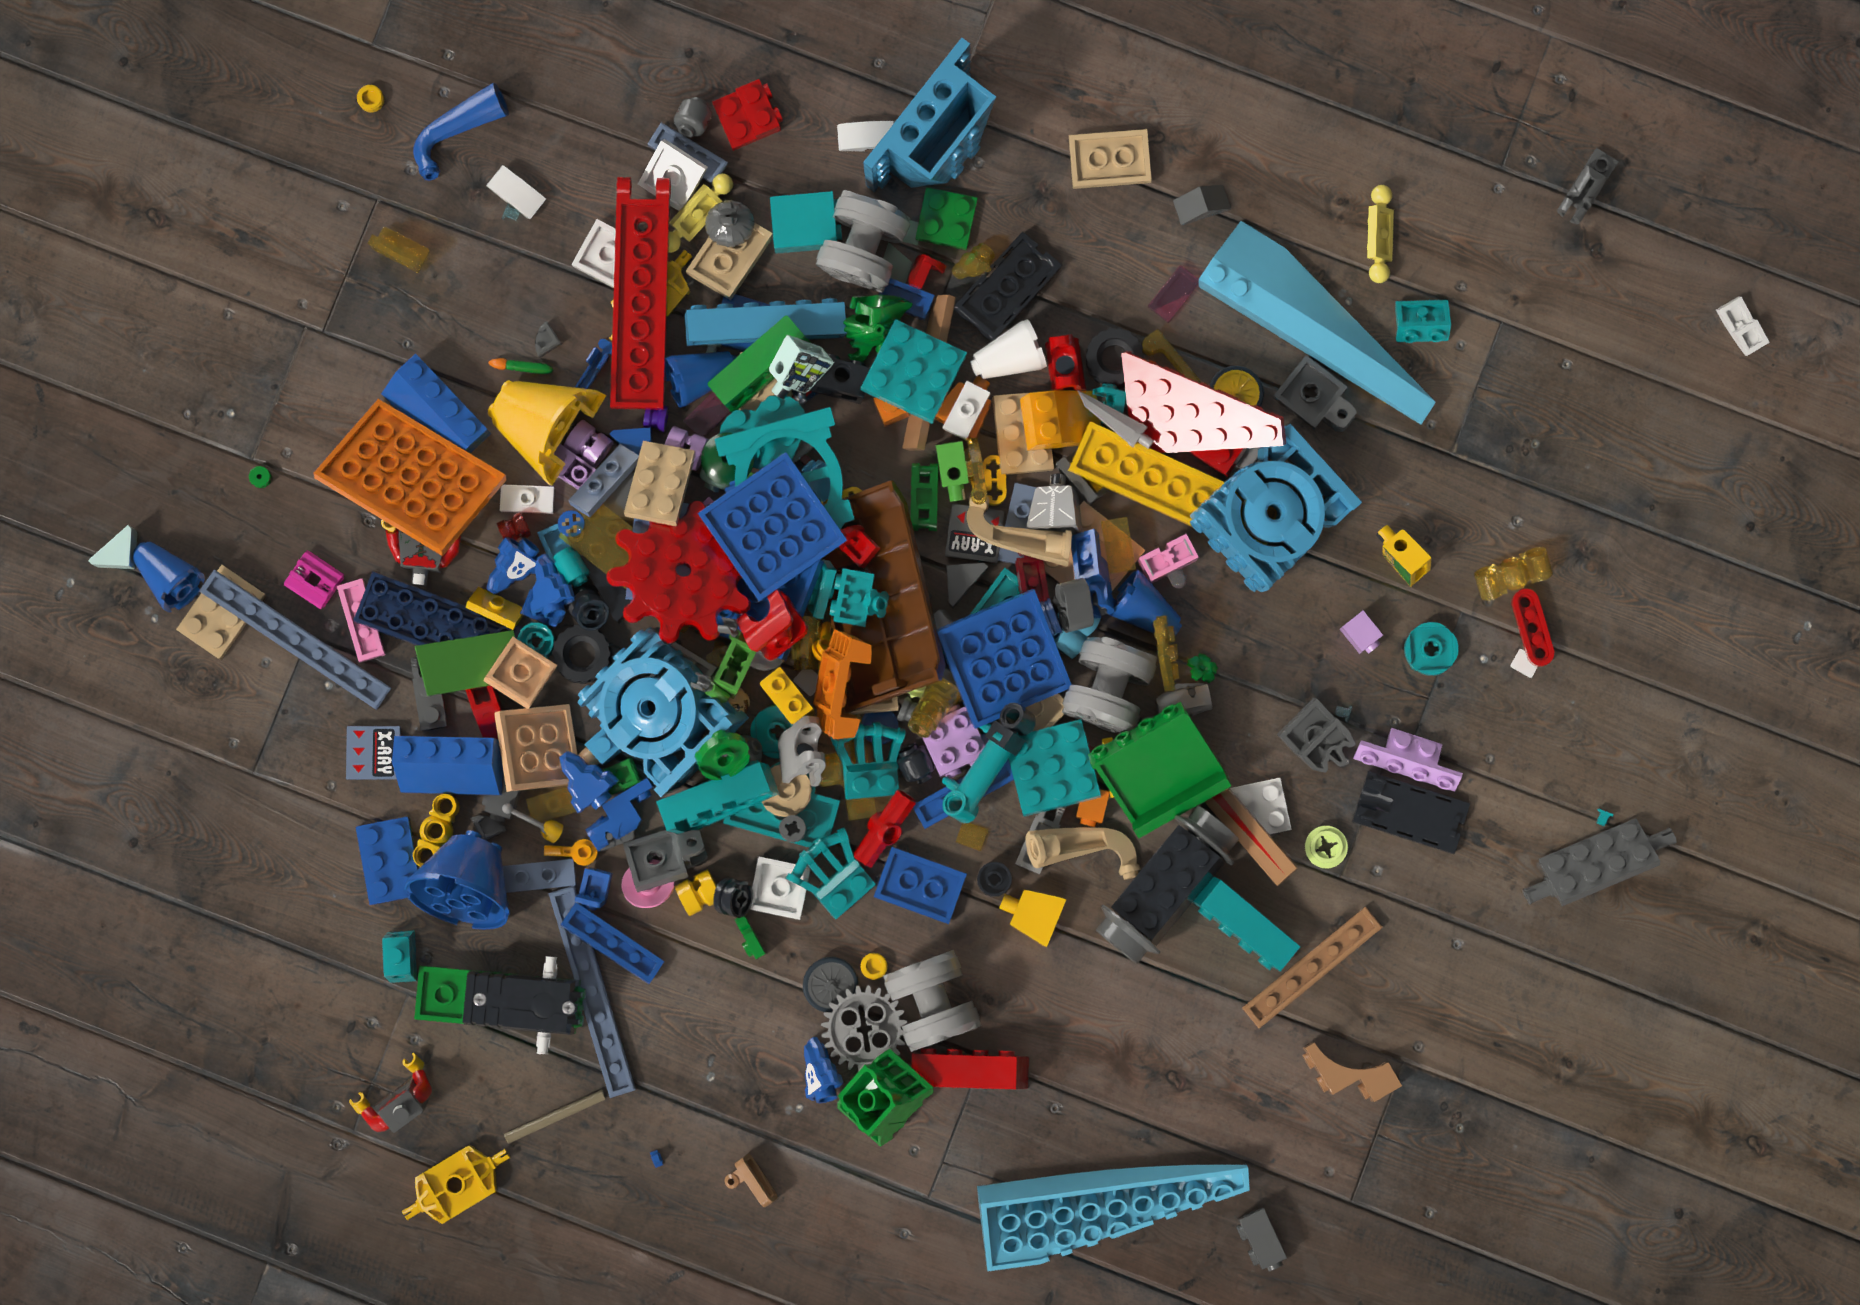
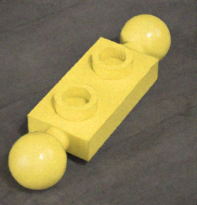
[669,173,733,253]
[1367,185,1394,283]

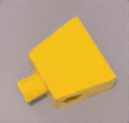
[999,890,1066,947]

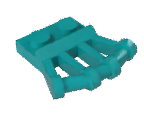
[830,722,906,799]
[785,827,876,919]

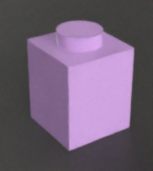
[1340,611,1383,654]

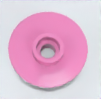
[622,859,675,908]

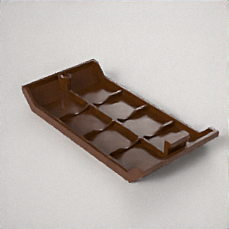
[822,480,946,713]

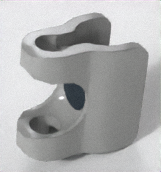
[778,716,826,787]

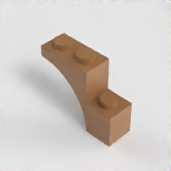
[1302,1042,1402,1102]

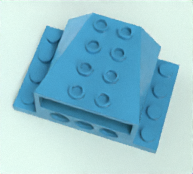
[863,38,996,192]

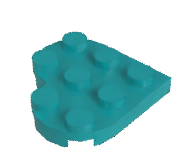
[720,396,805,470]

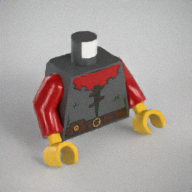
[381,520,461,586]
[349,1053,432,1133]

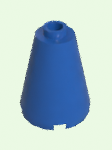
[665,351,737,407]
[133,542,205,613]
[1110,570,1182,639]

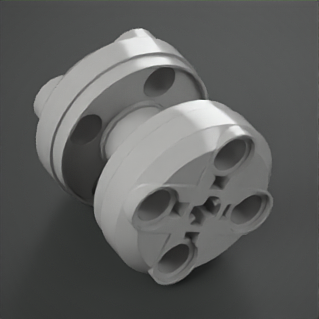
[816,190,910,293]
[1062,637,1158,733]
[883,950,982,1052]

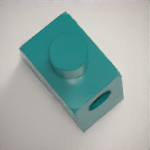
[382,931,417,983]

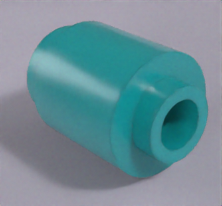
[553,546,590,588]

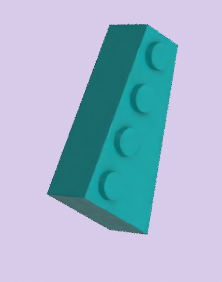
[656,760,780,834]
[1193,877,1300,972]

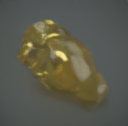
[951,243,995,279]

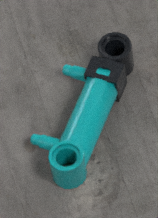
[942,703,1036,823]

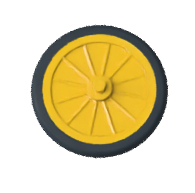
[1209,366,1264,407]

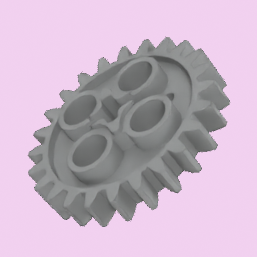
[821,985,907,1071]

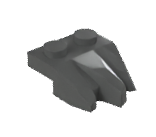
[1276,698,1356,773]

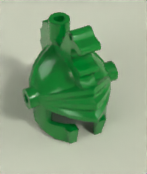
[843,295,912,362]

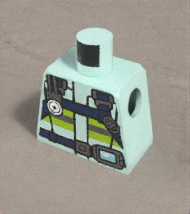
[769,335,834,399]

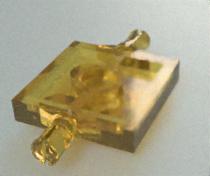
[1153,615,1180,691]

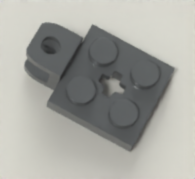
[1273,355,1356,433]
[623,830,708,893]

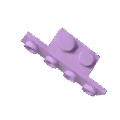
[1353,728,1463,792]

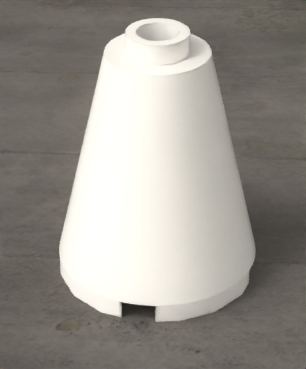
[970,319,1047,379]

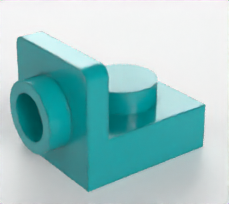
[1093,384,1126,424]

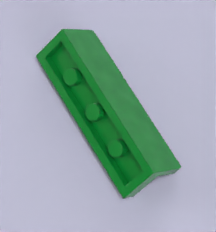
[708,315,811,412]

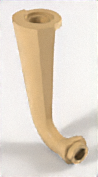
[967,493,1072,567]
[1026,827,1141,880]

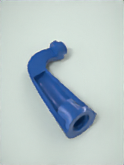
[413,83,509,181]

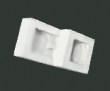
[837,121,893,151]
[486,165,546,219]
[1716,297,1770,356]

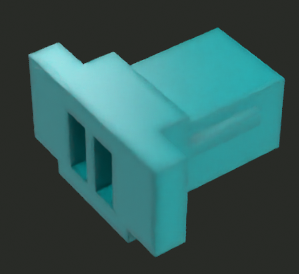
[1596,808,1614,826]

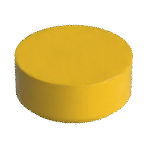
[357,85,384,112]
[861,953,887,980]

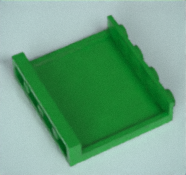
[1088,702,1231,838]

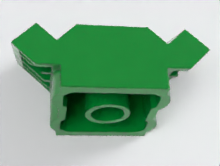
[837,1049,933,1147]

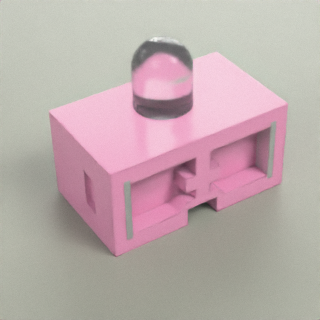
[1138,534,1198,589]

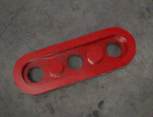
[1511,589,1554,667]

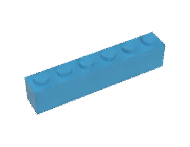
[685,298,847,346]

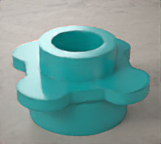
[863,589,889,618]

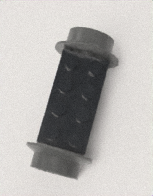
[1096,806,1239,964]

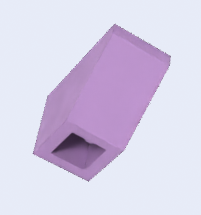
[554,444,596,490]

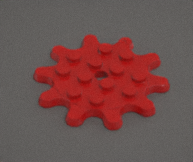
[606,501,751,644]

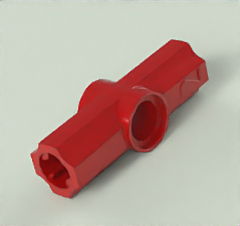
[853,789,917,868]

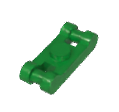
[911,463,938,531]

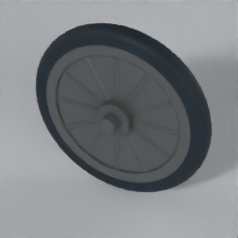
[803,957,859,1013]

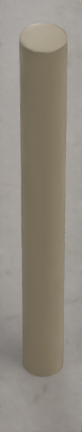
[504,1090,606,1144]

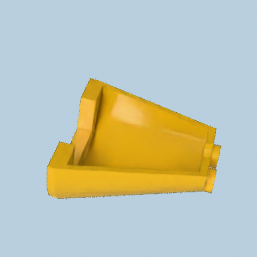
[488,380,606,486]

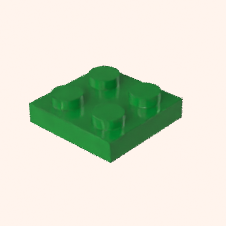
[915,187,977,250]

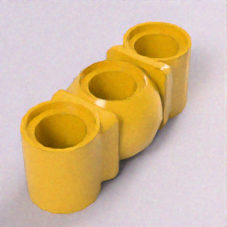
[413,794,460,867]

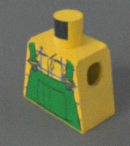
[1376,525,1431,587]

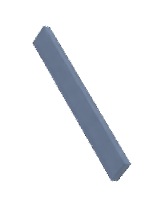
[199,570,392,710]
[549,886,636,1098]

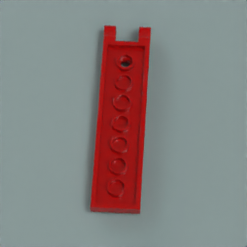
[610,177,671,410]

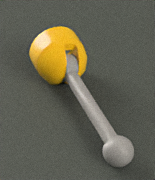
[502,803,563,843]

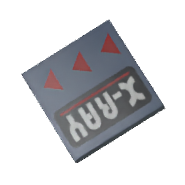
[346,726,401,780]

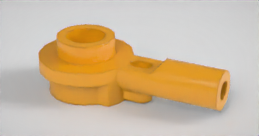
[811,622,832,661]
[544,839,598,866]

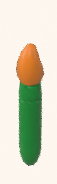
[488,358,553,374]

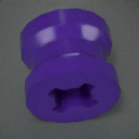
[643,406,669,432]

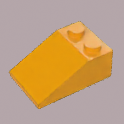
[1020,390,1101,451]

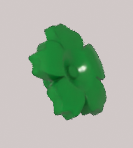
[1187,653,1218,684]

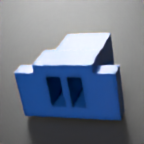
[650,1150,663,1168]

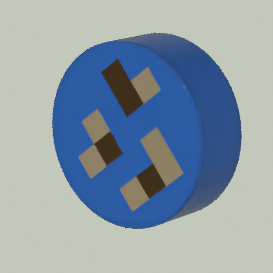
[558,510,585,538]

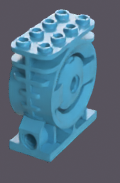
[1190,424,1362,592]
[577,627,749,797]

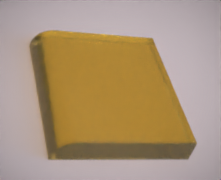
[956,823,988,851]

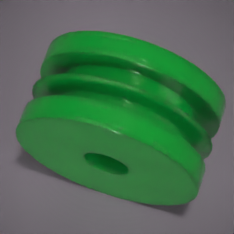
[249,466,272,488]

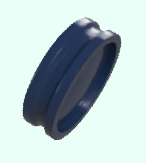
[1040,598,1063,636]

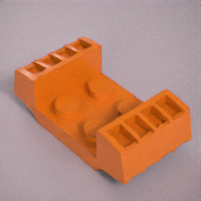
[813,629,872,739]

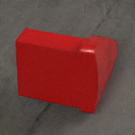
[906,254,947,289]
[838,525,881,568]

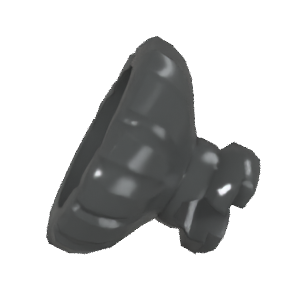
[705,200,755,247]

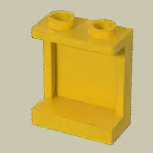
[760,667,816,724]

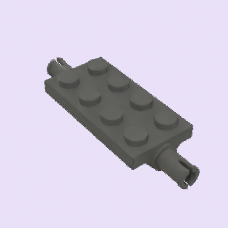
[1522,818,1677,906]

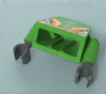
[691,617,756,703]

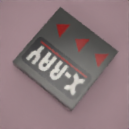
[945,504,1004,564]

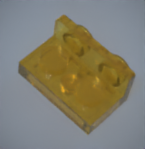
[367,227,430,273]

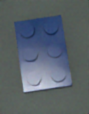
[356,817,419,905]
[874,847,967,924]

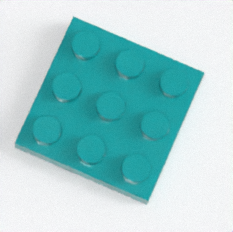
[861,319,967,424]
[1009,719,1101,817]

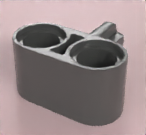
[1052,578,1094,633]

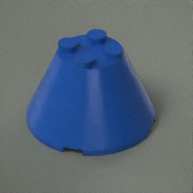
[404,830,509,930]

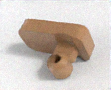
[725,1154,778,1207]

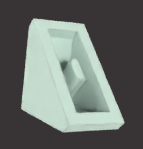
[88,525,137,569]

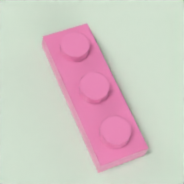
[337,579,386,663]

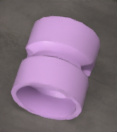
[564,420,613,468]
[665,426,709,471]

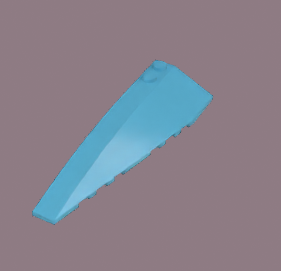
[1198,221,1436,425]
[977,1165,1250,1271]

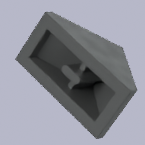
[1173,184,1231,226]
[947,563,988,608]

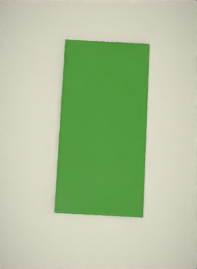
[415,630,515,696]

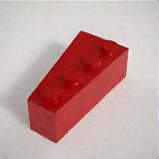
[912,1049,1029,1090]

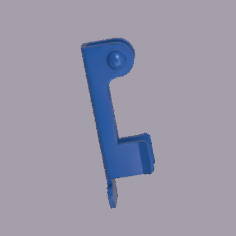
[575,339,612,389]

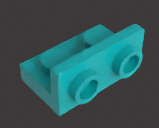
[1395,300,1451,343]
[829,569,875,627]

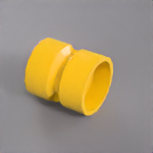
[674,869,717,916]

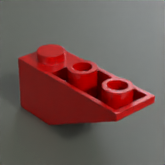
[466,685,504,740]

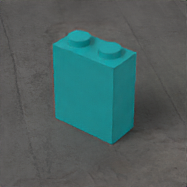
[770,191,842,254]

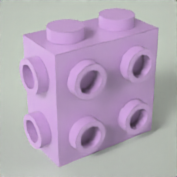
[918,704,988,778]

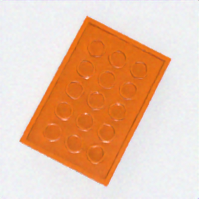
[314,399,506,556]

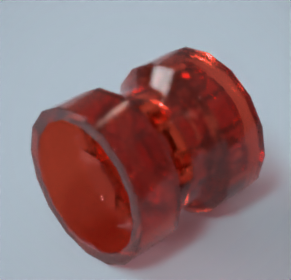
[496,512,532,540]

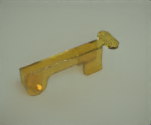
[1142,329,1208,385]

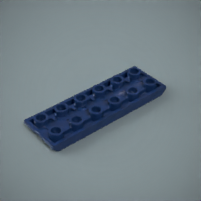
[353,571,522,646]

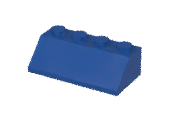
[381,353,491,453]
[392,736,503,795]

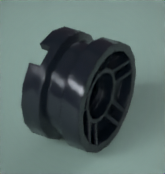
[713,877,753,918]

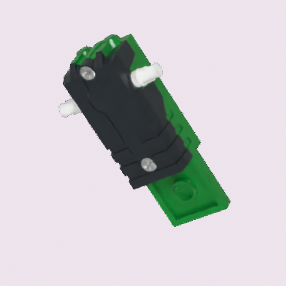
[414,956,586,1054]

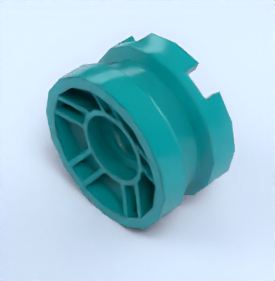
[517,623,556,658]

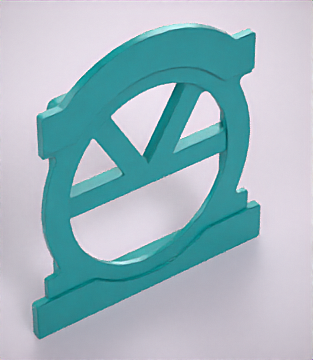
[715,407,854,529]

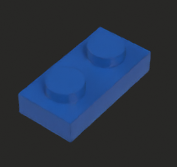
[878,278,935,321]

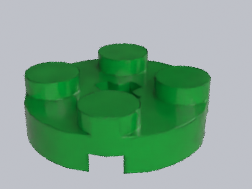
[694,730,750,780]

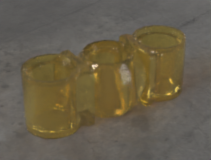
[1474,547,1553,600]

